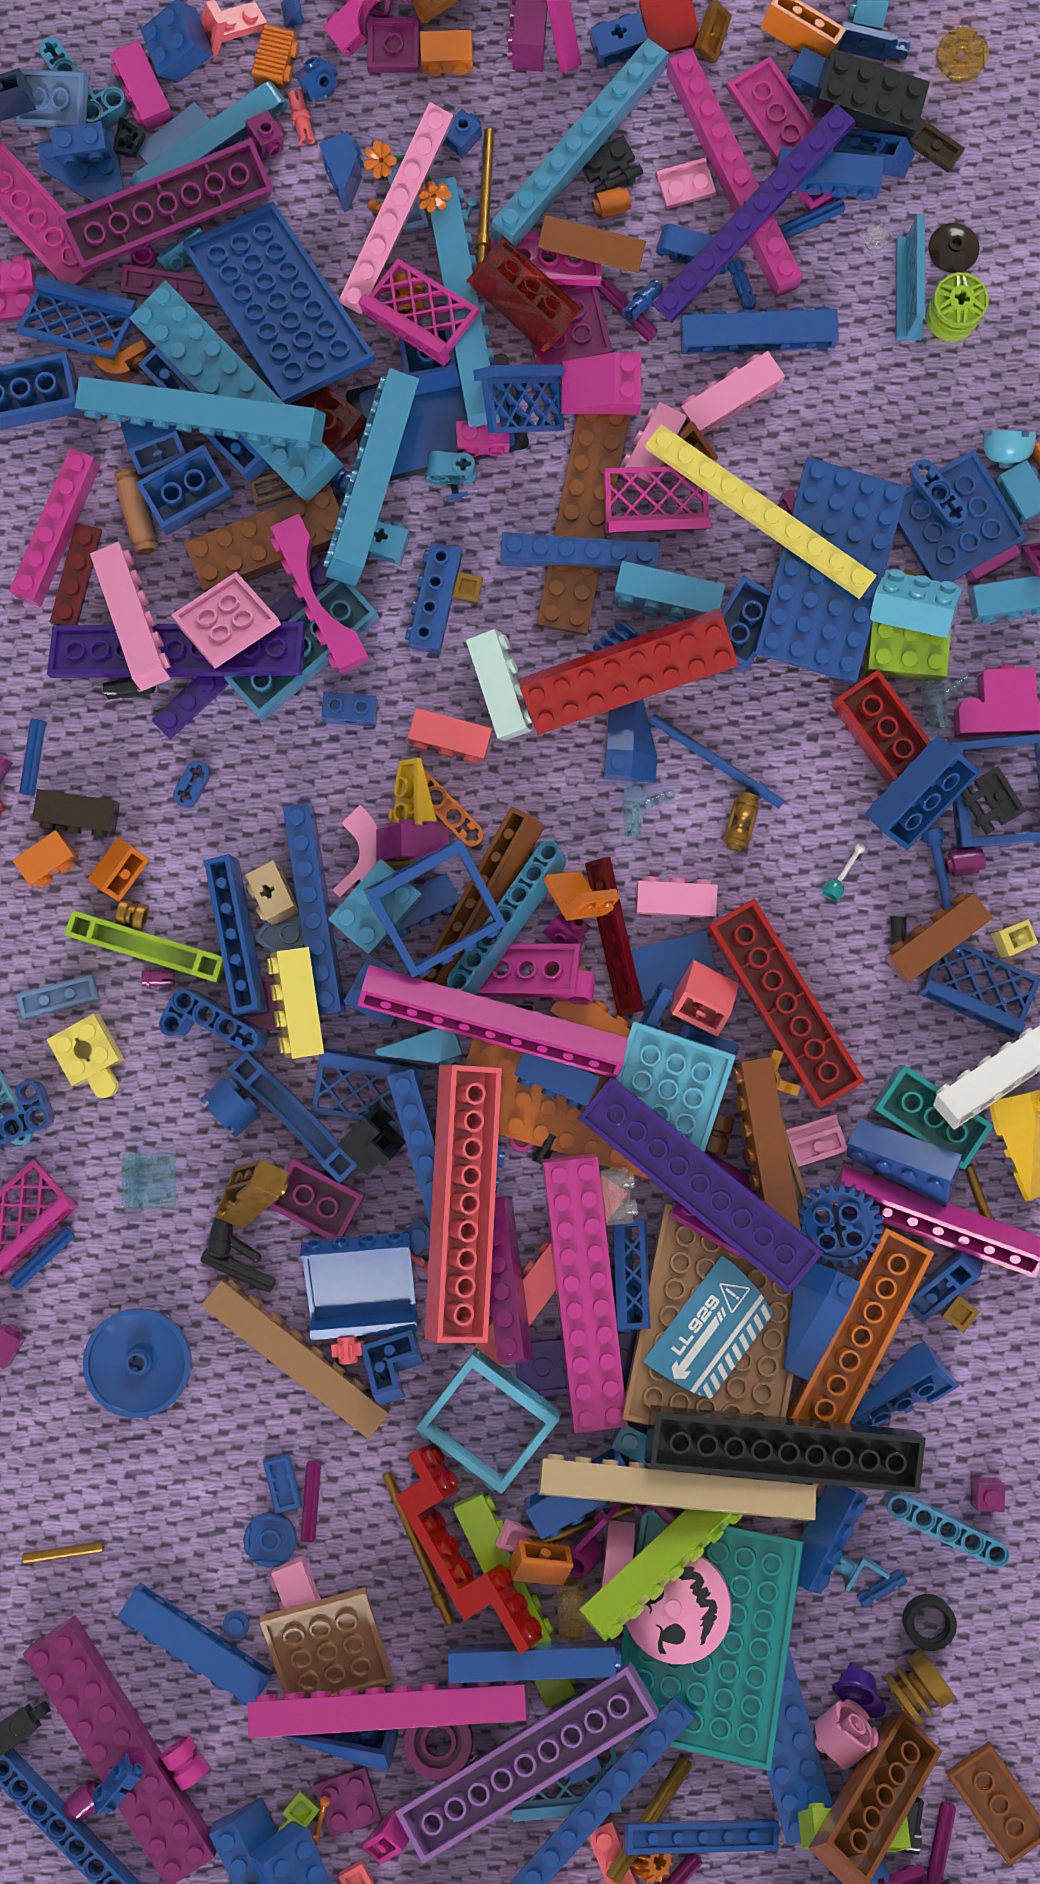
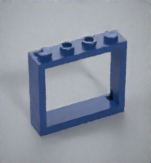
[950,734,1040,850]
[363,838,507,978]

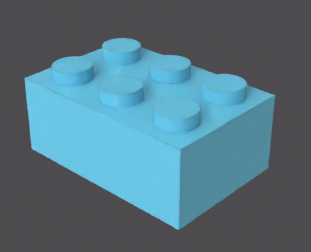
[870,569,963,638]

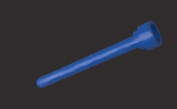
[923,828,963,953]

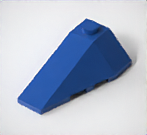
[282,1729,398,1771]

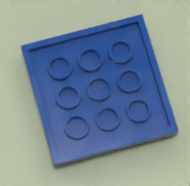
[897,449,1028,582]

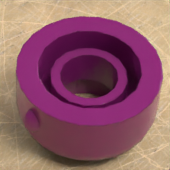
[403,1724,474,1780]

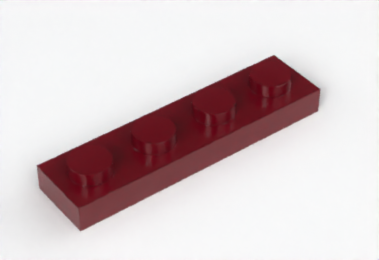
[50,523,102,625]

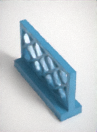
[896,214,925,340]
[512,1744,622,1822]

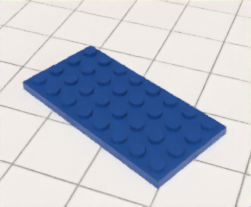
[182,201,375,405]
[754,457,907,684]

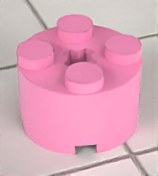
[815,1699,878,1770]

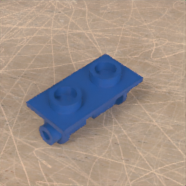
[92,1753,144,1815]

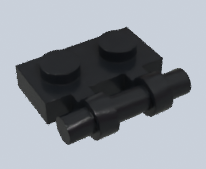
[582,135,643,194]
[960,766,1026,835]

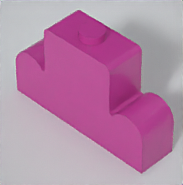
[954,664,1040,737]

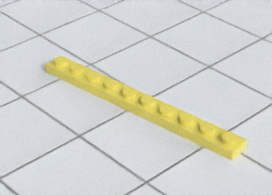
[645,424,877,599]

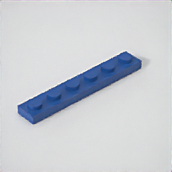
[623,1819,779,1855]

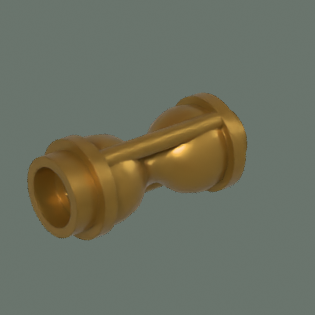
[723,791,760,852]

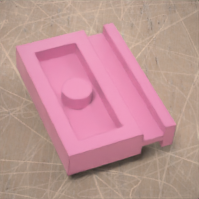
[656,157,716,209]
[786,1114,847,1167]

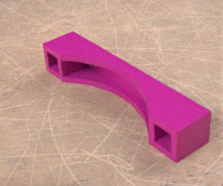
[269,513,370,674]

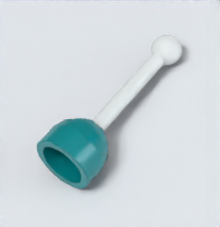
[821,843,865,901]

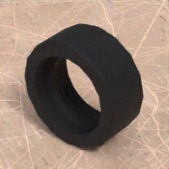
[902,1594,957,1651]

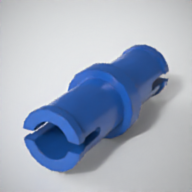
[622,279,663,323]

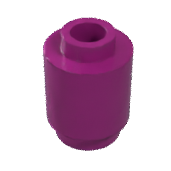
[944,847,986,877]
[63,1780,100,1822]

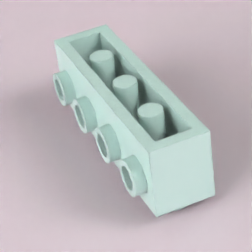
[466,629,533,741]

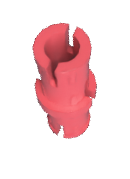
[288,89,315,146]

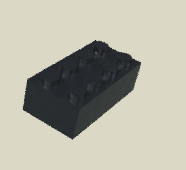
[811,49,930,142]

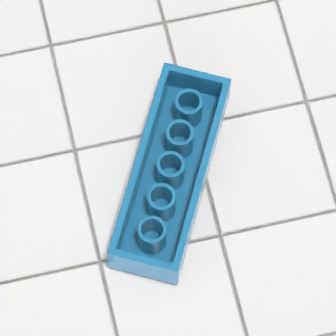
[224,580,380,722]

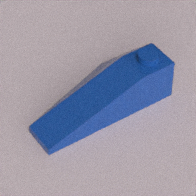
[603,699,657,783]
[784,1263,860,1381]
[849,1341,959,1426]

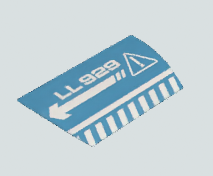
[644,1256,773,1399]

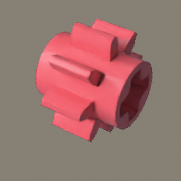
[331,1336,364,1364]

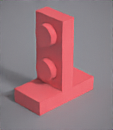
[201,0,267,59]

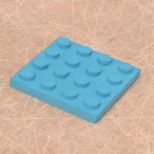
[615,1021,736,1152]

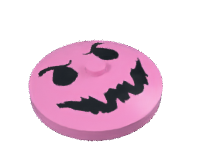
[626,1556,732,1664]

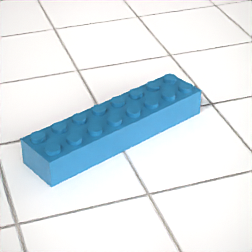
[323,368,419,587]

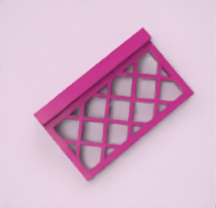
[358,258,480,366]
[603,466,711,534]
[0,1159,79,1279]

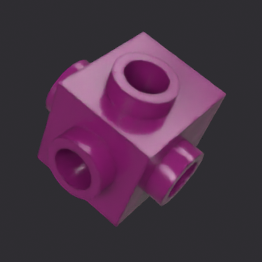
[245,110,285,160]
[543,913,591,945]

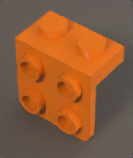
[543,871,621,921]

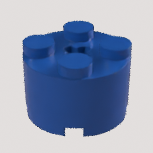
[199,1077,260,1138]

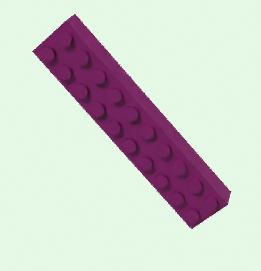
[23,1615,217,1884]

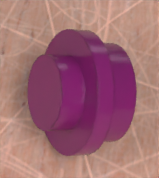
[131,245,157,269]

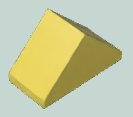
[991,919,1038,958]

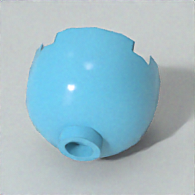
[983,429,1037,468]

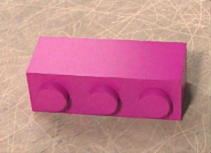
[110,40,174,132]

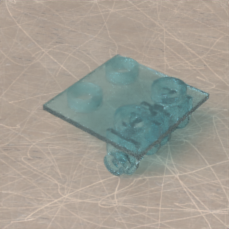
[122,1154,176,1208]

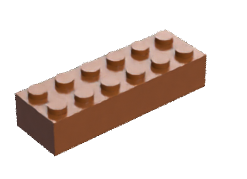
[184,484,340,592]
[808,1711,942,1884]

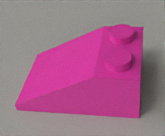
[561,352,641,415]

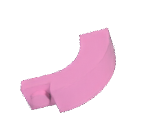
[333,805,378,899]
[599,1520,635,1591]

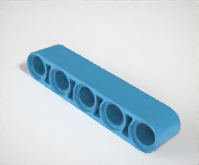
[883,1491,1010,1567]

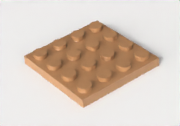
[260,1587,394,1698]

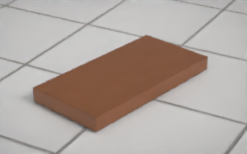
[945,1741,1040,1866]

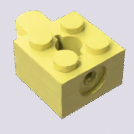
[47,1014,125,1098]

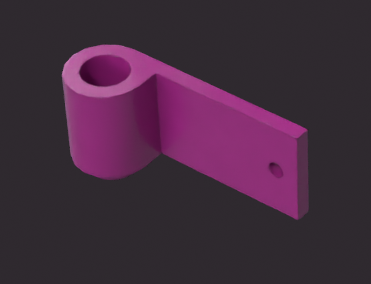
[570,1503,621,1578]

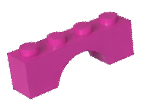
[323,0,409,57]

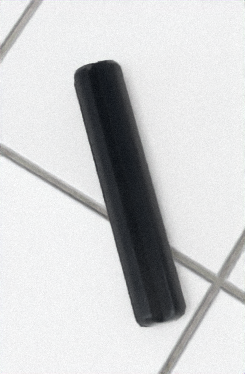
[200,1248,276,1293]

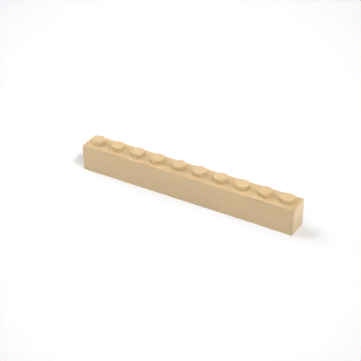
[538,1454,816,1521]

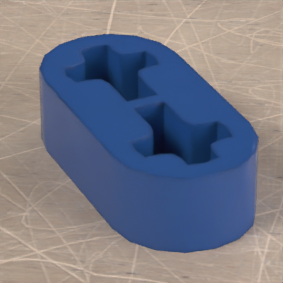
[173,761,211,808]

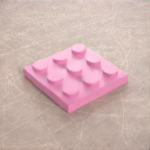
[171,572,281,669]

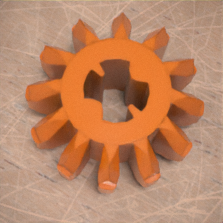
[631,1854,675,1883]

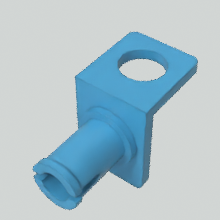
[834,1555,890,1592]

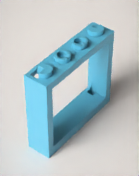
[416,1348,562,1494]

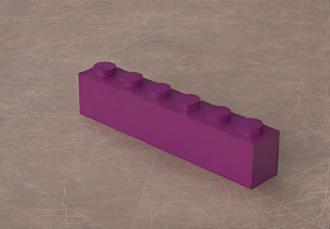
[490,1196,533,1365]

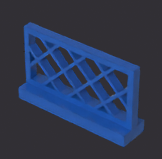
[16,275,137,361]
[473,365,565,434]
[918,943,1040,1038]
[311,1047,427,1128]

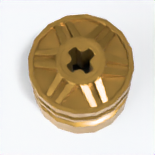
[884,1649,956,1726]

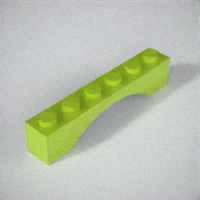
[64,910,225,984]

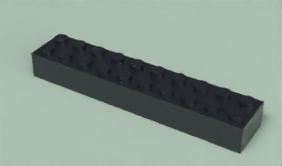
[644,1405,926,1493]

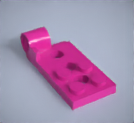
[485,232,601,286]
[476,944,596,1005]

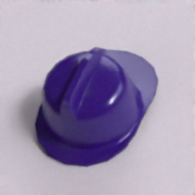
[832,1662,886,1718]

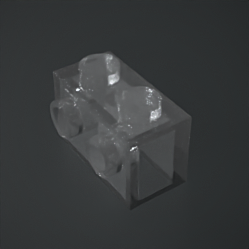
[600,1167,638,1225]

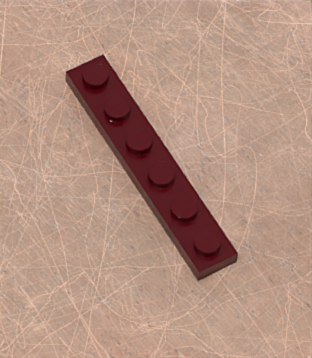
[585,857,644,1016]

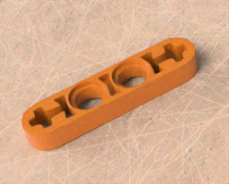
[424,770,484,847]

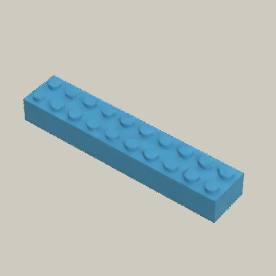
[129,280,344,503]

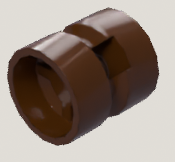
[706,1114,735,1155]

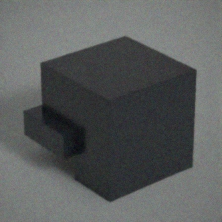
[337,1104,406,1175]

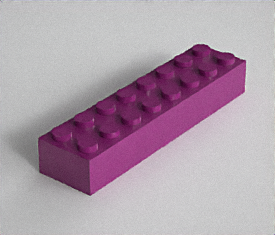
[59,138,273,273]

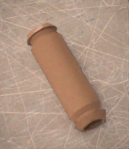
[114,467,158,555]

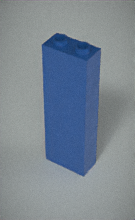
[448,1639,621,1683]

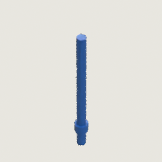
[649,714,785,809]

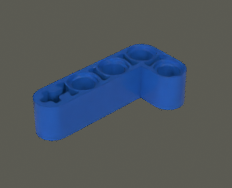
[159,989,268,1052]
[0,1081,55,1146]

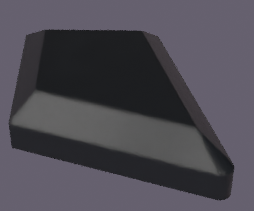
[113,117,146,157]

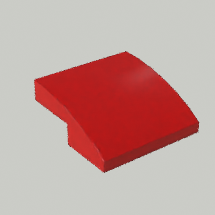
[639,0,699,53]

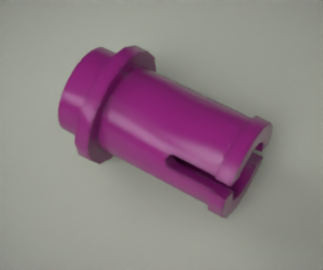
[141,968,175,989]

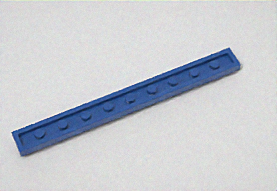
[509,1694,696,1884]

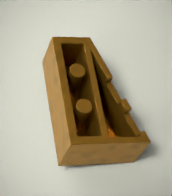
[214,1159,289,1229]

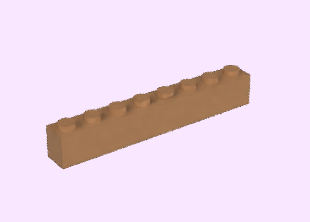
[201,1278,391,1439]

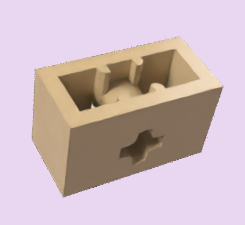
[245,860,299,926]

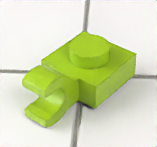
[278,1789,320,1832]

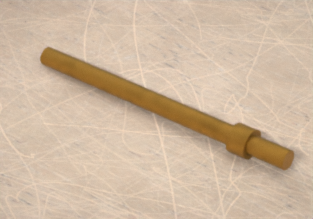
[475,128,494,268]
[382,1471,455,1626]

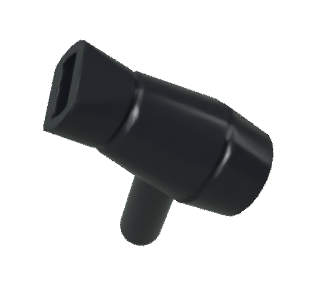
[103,677,156,700]
[207,1217,262,1262]

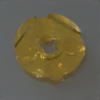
[936,27,989,82]

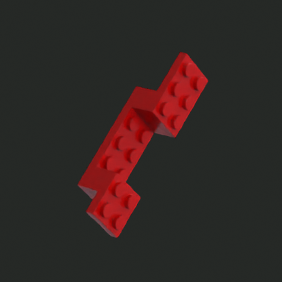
[395,1444,543,1654]

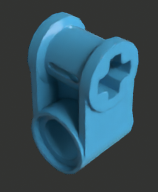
[426,451,477,485]

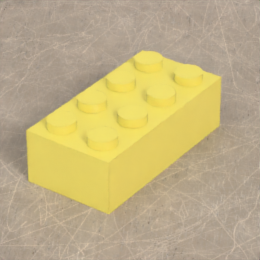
[266,947,324,1059]

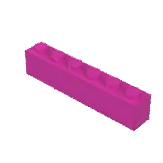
[9,448,100,607]

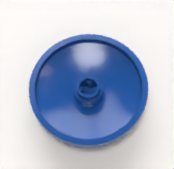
[83,1308,192,1418]

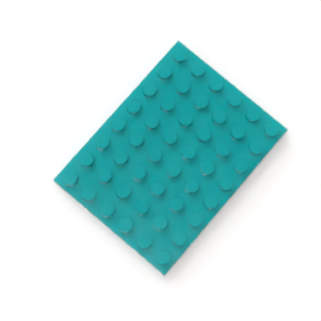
[618,1510,804,1771]

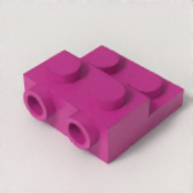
[0,256,39,322]

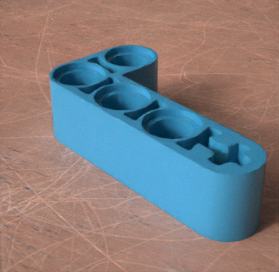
[39,37,129,129]

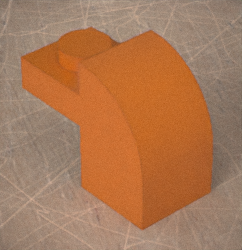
[90,339,149,382]

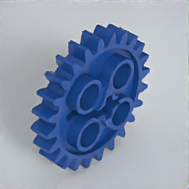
[797,1181,883,1267]

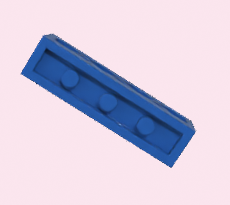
[613,1219,651,1333]

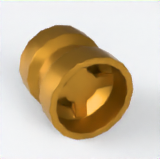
[115,899,149,930]

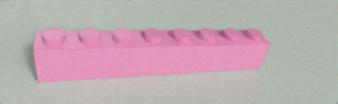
[339,102,454,316]

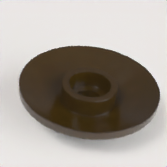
[928,223,980,273]

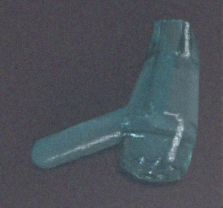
[921,675,970,732]
[622,786,675,837]

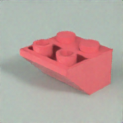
[669,959,739,1037]

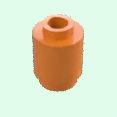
[592,187,631,220]

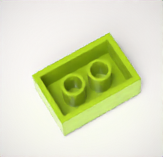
[863,621,951,682]

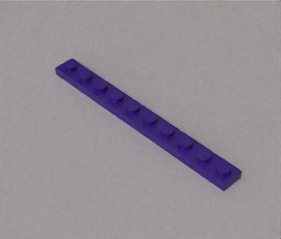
[652,104,855,324]
[151,556,335,740]

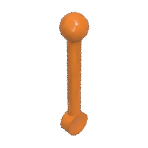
[312,1796,330,1844]

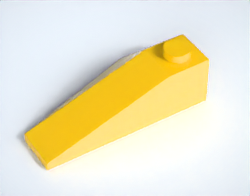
[384,758,442,868]
[989,1089,1040,1201]

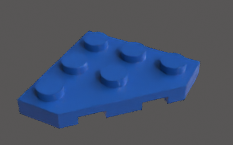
[37,129,124,203]

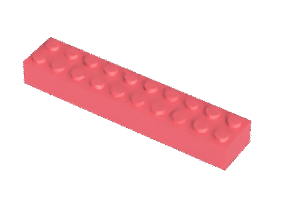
[424,1065,502,1343]

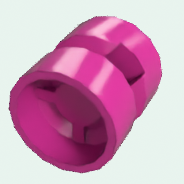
[160,1734,210,1791]

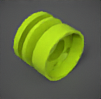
[925,272,989,342]

